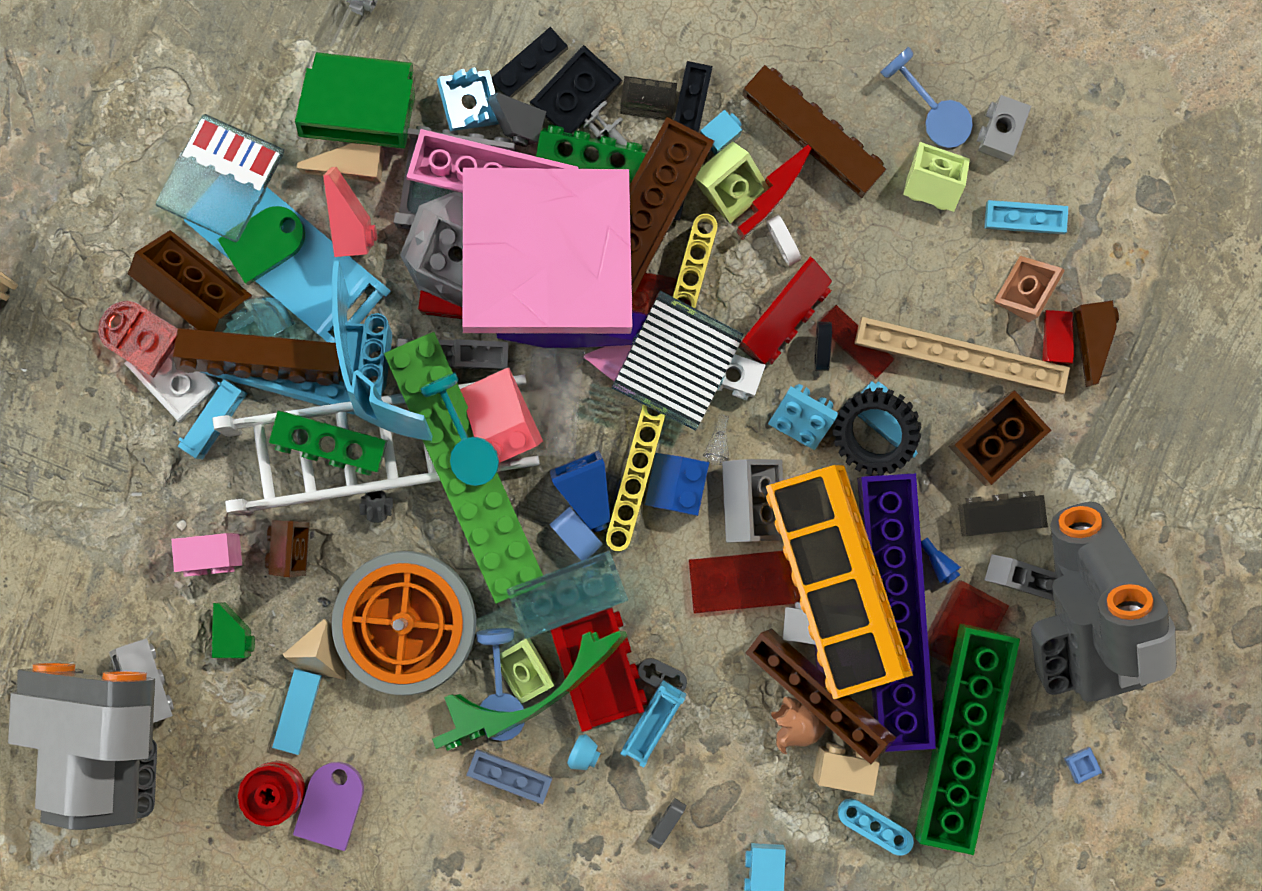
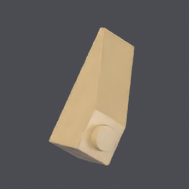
[297,143,385,183]

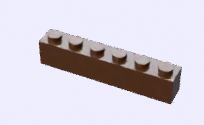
[742,65,886,198]
[172,328,341,386]
[745,628,896,765]

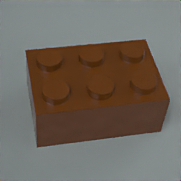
[948,390,1052,486]

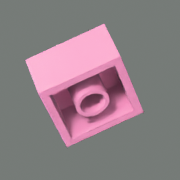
[171,533,242,577]

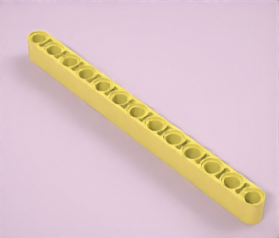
[606,214,717,551]

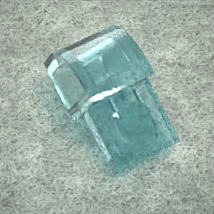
[226,296,295,337]

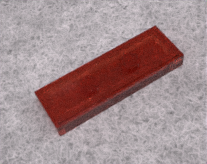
[820,305,895,380]

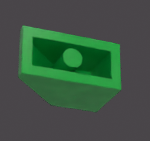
[212,602,255,658]

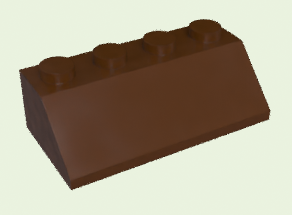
[128,230,252,332]

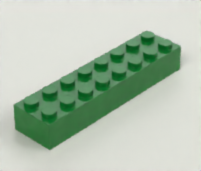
[914,624,1020,855]

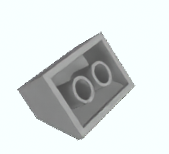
[722,459,783,542]

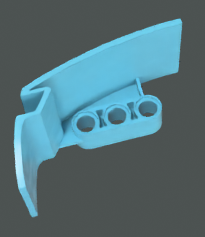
[332,261,432,441]

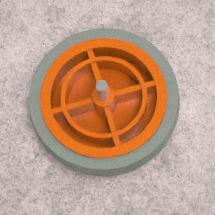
[332,551,476,695]

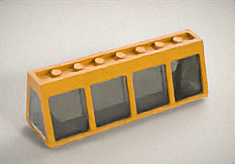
[766,465,913,699]

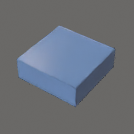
[1064,747,1102,784]

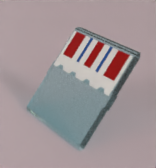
[156,114,285,243]

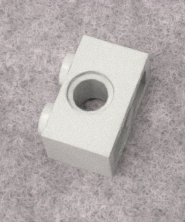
[703,347,765,400]

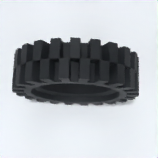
[833,388,922,476]

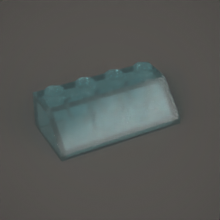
[506,550,628,639]

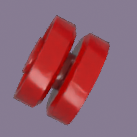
[238,760,306,827]

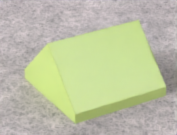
[493,636,556,704]

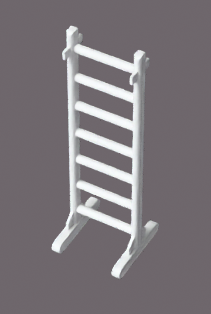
[212,374,540,516]

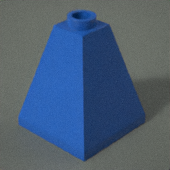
[550,450,610,532]

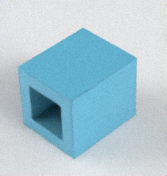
[700,110,742,155]

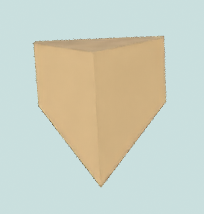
[283,619,346,680]

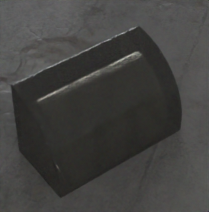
[620,76,677,120]

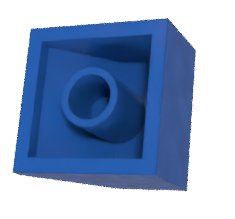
[645,453,709,516]

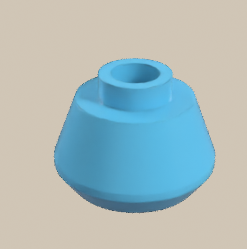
[567,734,601,770]

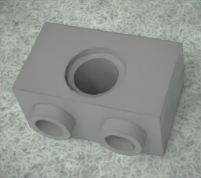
[977,95,1031,162]

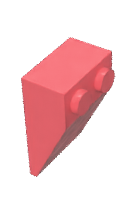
[323,167,377,257]
[460,367,543,463]

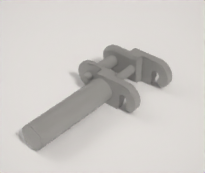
[583,101,627,145]

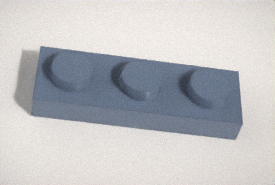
[466,749,553,805]

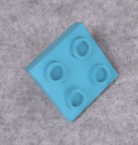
[768,384,838,450]

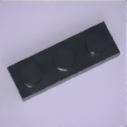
[491,26,568,98]

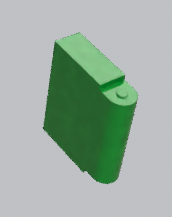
[295,52,415,149]

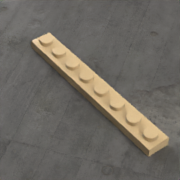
[855,317,1070,395]

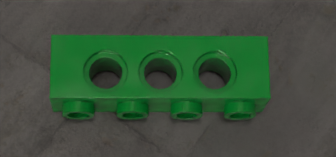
[536,125,648,183]
[269,410,388,476]

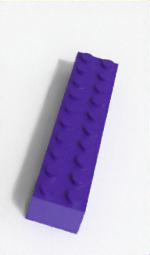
[857,473,936,752]

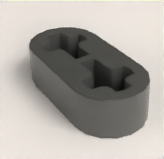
[638,658,687,692]
[647,798,687,849]

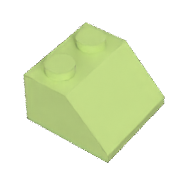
[695,141,769,224]
[903,142,970,212]

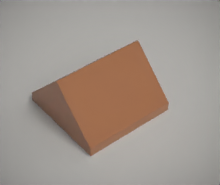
[994,256,1065,322]

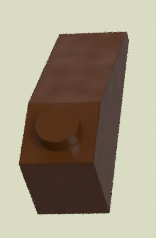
[1074,300,1119,387]

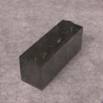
[958,491,1048,536]

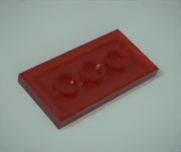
[688,550,801,613]

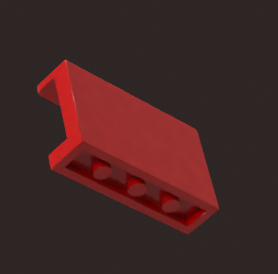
[550,607,648,732]

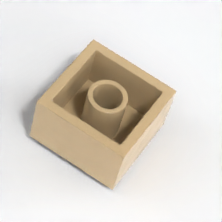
[813,742,880,796]

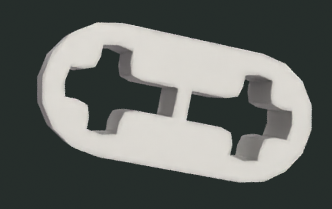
[766,215,801,266]

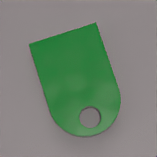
[217,206,305,285]

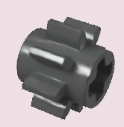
[359,490,393,523]

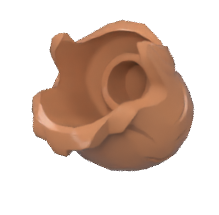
[771,697,826,754]

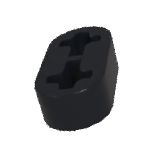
[814,321,832,371]

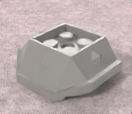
[400,191,463,308]

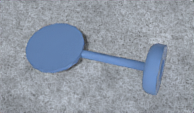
[880,47,973,148]
[476,628,525,741]

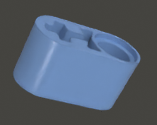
[549,506,604,563]

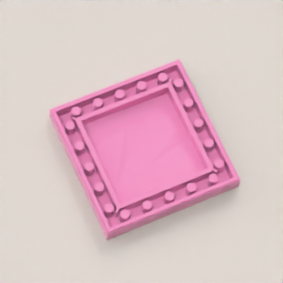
[463,168,632,334]

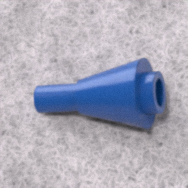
[921,537,961,585]

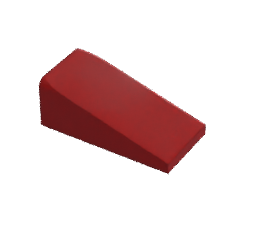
[418,290,463,319]
[1042,310,1074,365]

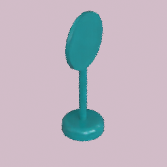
[420,373,499,486]

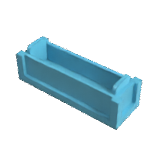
[178,379,248,460]
[620,680,686,768]

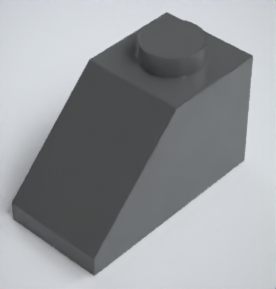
[488,93,546,147]

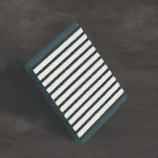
[612,291,744,431]

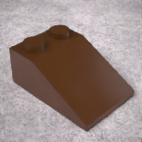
[265,520,310,577]

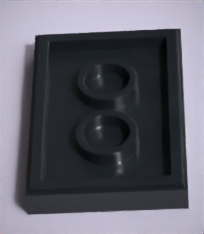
[530,45,623,134]

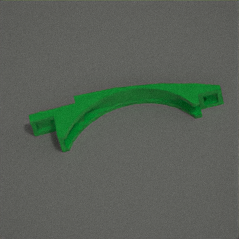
[432,631,627,751]

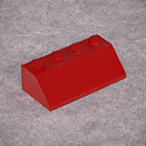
[738,256,832,365]

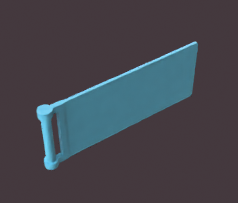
[184,173,391,343]

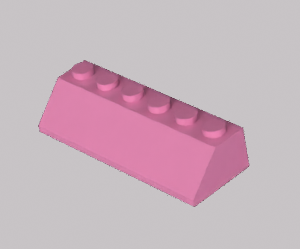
[406,129,578,193]

